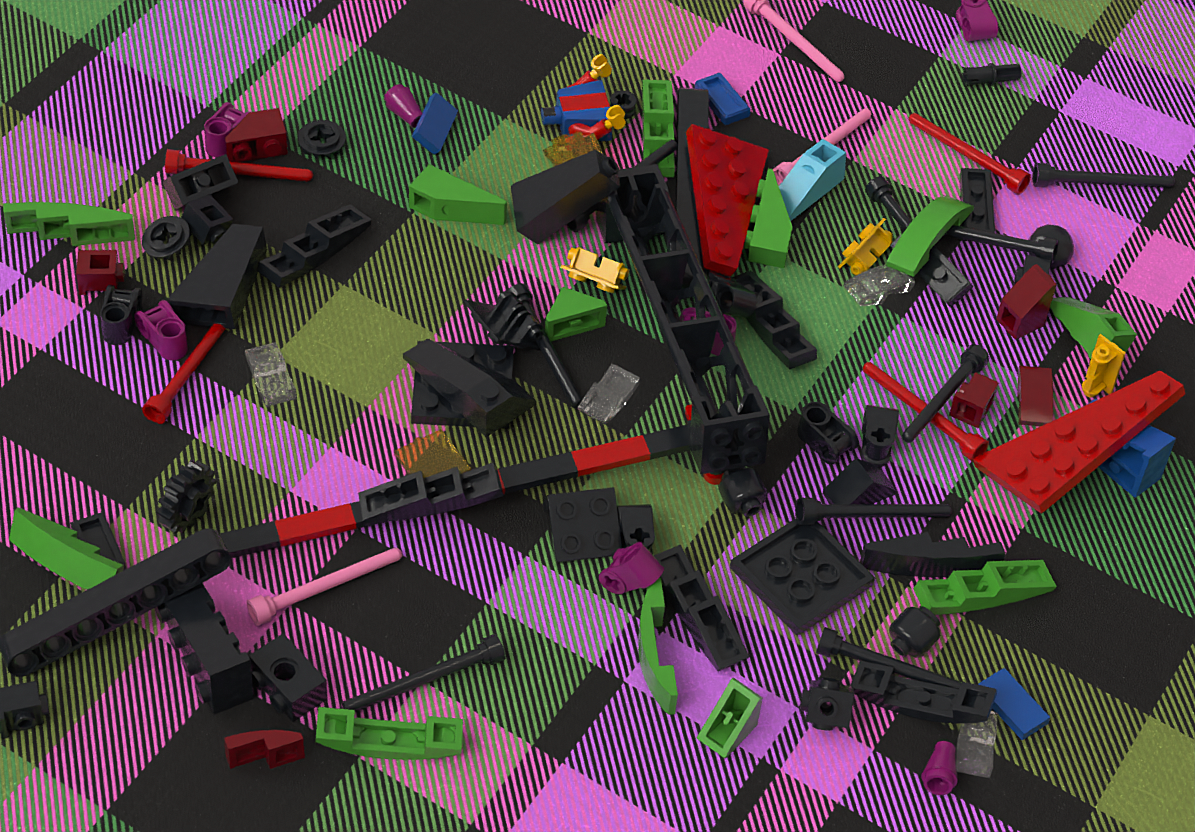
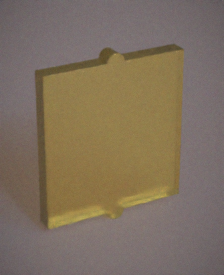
[394,429,471,477]

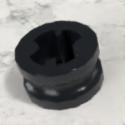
[610,90,637,119]

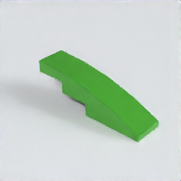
[642,80,675,177]
[3,202,135,246]
[9,507,124,590]
[913,560,1057,615]

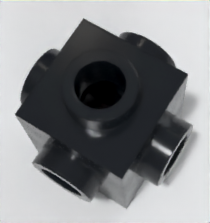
[800,677,854,731]

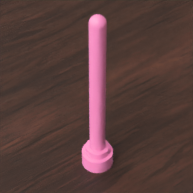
[743,0,844,82]
[773,108,871,186]
[246,548,402,626]

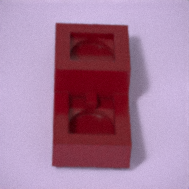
[1017,366,1053,427]
[224,730,305,769]

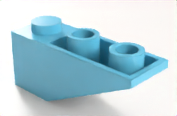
[779,139,846,221]

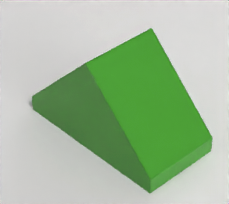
[545,287,607,341]
[696,678,763,758]

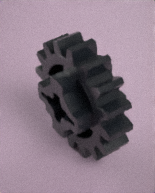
[156,460,217,534]

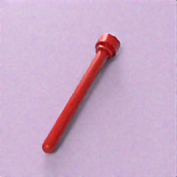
[909,113,1031,195]
[165,149,313,181]
[142,323,226,424]
[863,362,989,462]

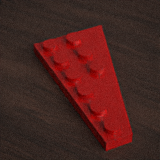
[686,124,769,276]
[972,371,1186,514]

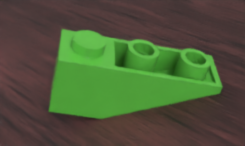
[409,164,507,225]
[744,168,793,268]
[1050,297,1137,359]

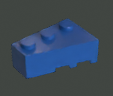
[1087,399,1176,498]

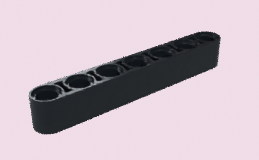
[0,528,231,677]

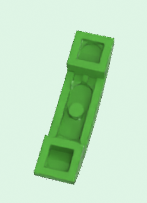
[886,196,974,277]
[638,578,678,715]
[316,707,463,760]

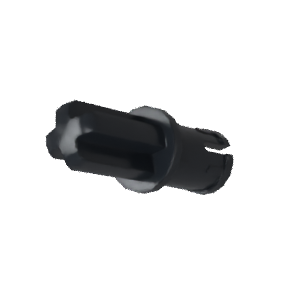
[962,63,1022,86]

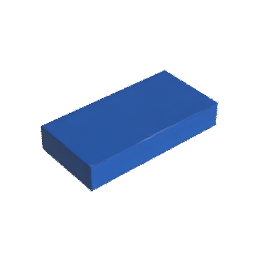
[694,73,751,125]
[412,92,458,155]
[978,668,1051,740]

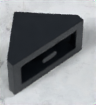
[823,458,897,504]

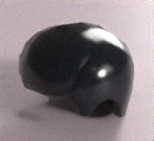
[1028,224,1074,269]

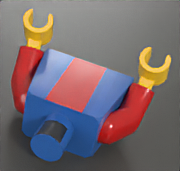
[541,54,626,144]

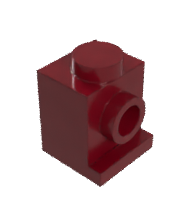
[76,250,125,295]
[949,372,999,428]

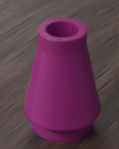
[384,84,422,128]
[921,741,957,795]

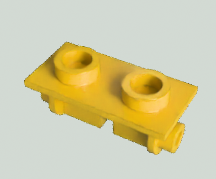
[838,218,893,276]
[561,246,629,293]
[1082,334,1126,397]

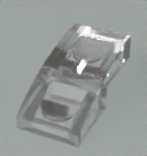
[843,265,915,306]
[245,342,297,407]
[578,364,640,424]
[955,711,998,778]

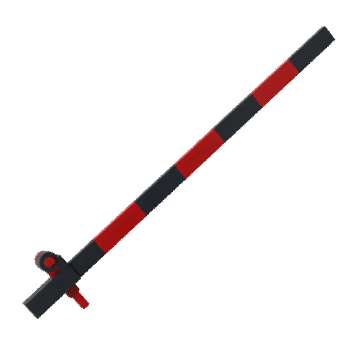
[220,404,727,558]

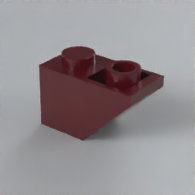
[225,108,287,162]
[996,264,1057,340]

